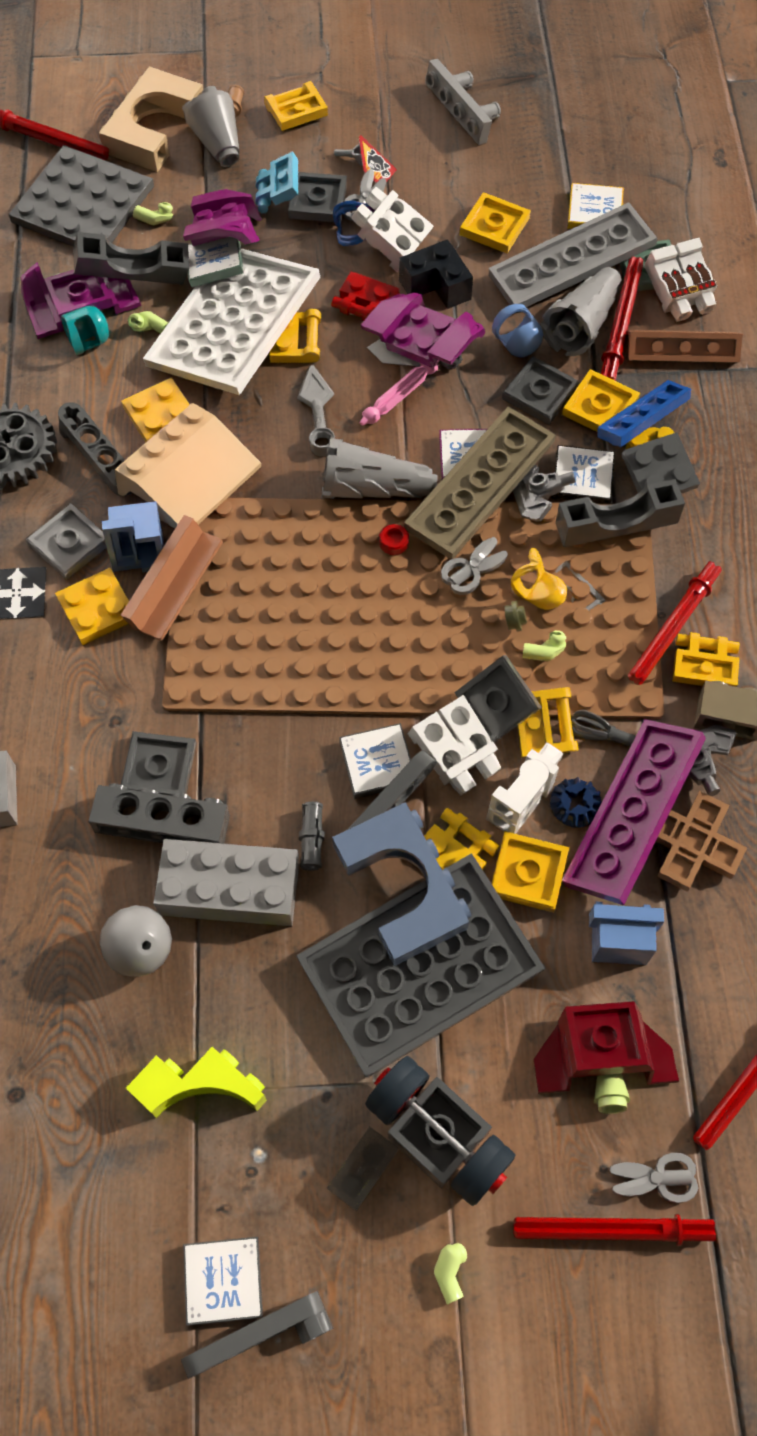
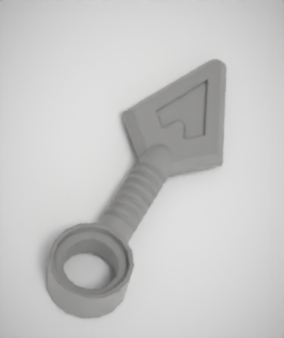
[297,365,335,456]

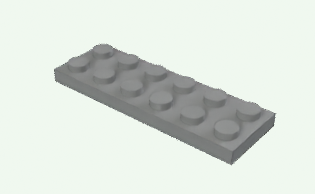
[489,202,657,307]

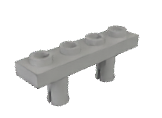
[425,59,501,145]

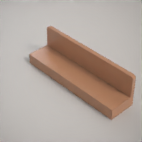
[627,330,743,362]
[121,515,223,641]

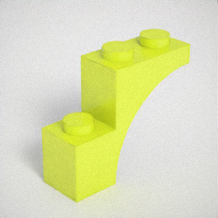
[126,1047,267,1118]

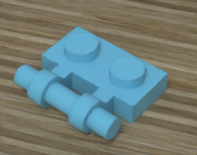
[255,151,298,213]

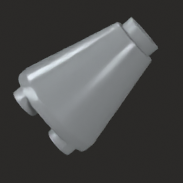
[182,86,240,167]

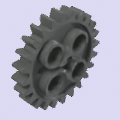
[0,403,57,488]

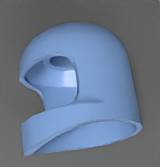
[492,304,543,357]

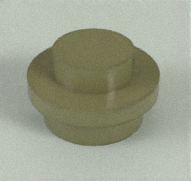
[504,600,527,632]

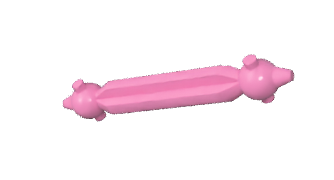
[360,360,440,426]

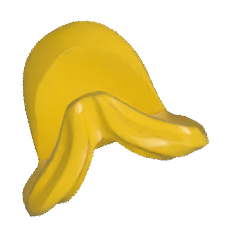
[511,548,567,610]

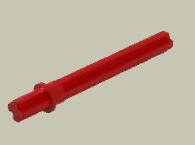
[0,109,109,161]
[601,256,643,381]
[628,561,722,685]
[693,1054,757,1150]
[513,1214,716,1246]

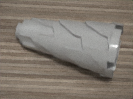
[541,267,622,356]
[322,438,438,499]

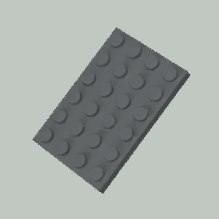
[296,853,545,1079]

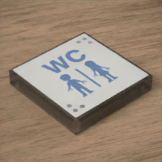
[552,445,615,504]

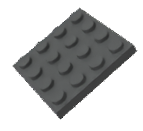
[8,145,154,247]

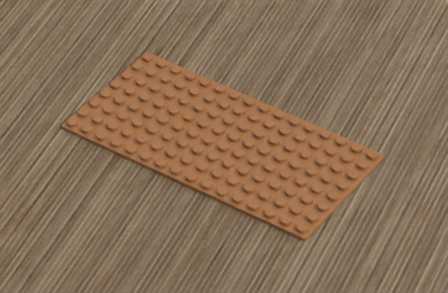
[162,498,665,719]

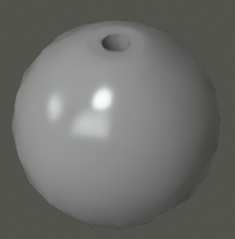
[99,905,172,977]

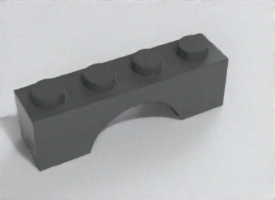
[73,232,189,285]
[555,479,685,547]

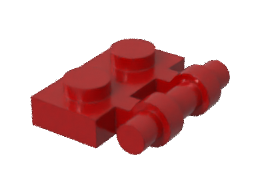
[331,271,400,321]

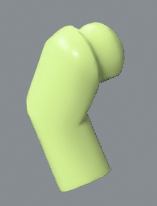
[133,202,173,225]
[128,311,169,334]
[522,631,566,661]
[434,1243,467,1304]

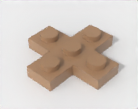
[656,791,747,892]

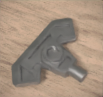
[513,465,576,522]
[688,724,736,796]

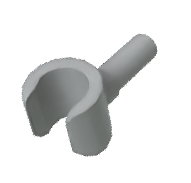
[334,144,363,166]

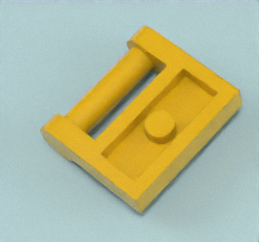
[264,81,328,131]
[270,308,321,363]
[517,687,579,758]

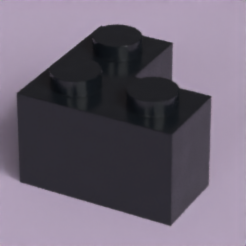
[399,239,473,309]

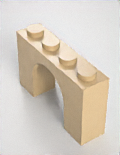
[99,66,203,172]

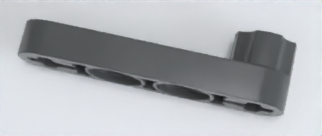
[58,402,132,496]
[347,750,436,830]
[181,1291,334,1379]

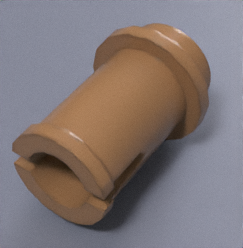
[228,84,245,117]

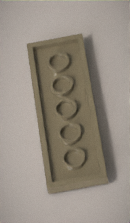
[404,406,556,560]

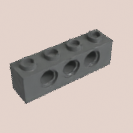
[88,783,230,844]

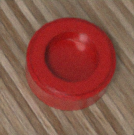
[379,524,409,555]

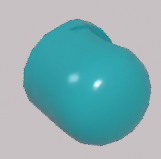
[61,306,109,355]

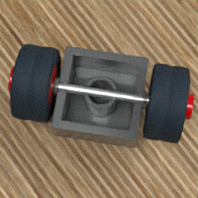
[365,1056,516,1206]

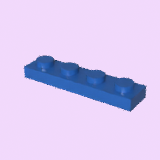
[597,380,691,447]

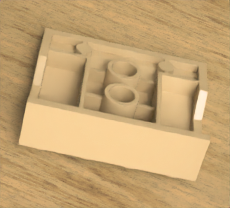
[115,403,261,529]

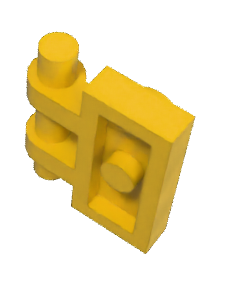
[672,632,740,687]
[424,808,500,870]

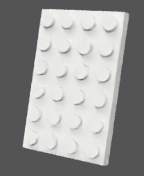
[143,249,320,395]

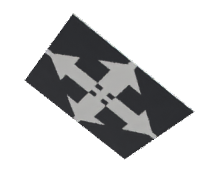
[0,567,46,619]

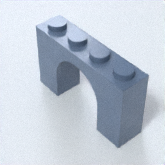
[332,802,471,966]

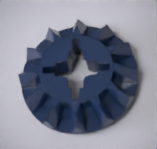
[550,777,602,828]

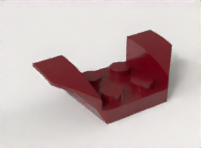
[533,1001,679,1094]

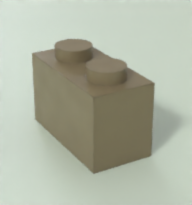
[694,681,757,741]

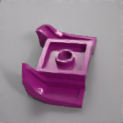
[183,189,263,247]
[20,262,142,339]
[361,293,485,368]

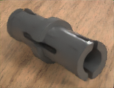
[299,801,325,871]

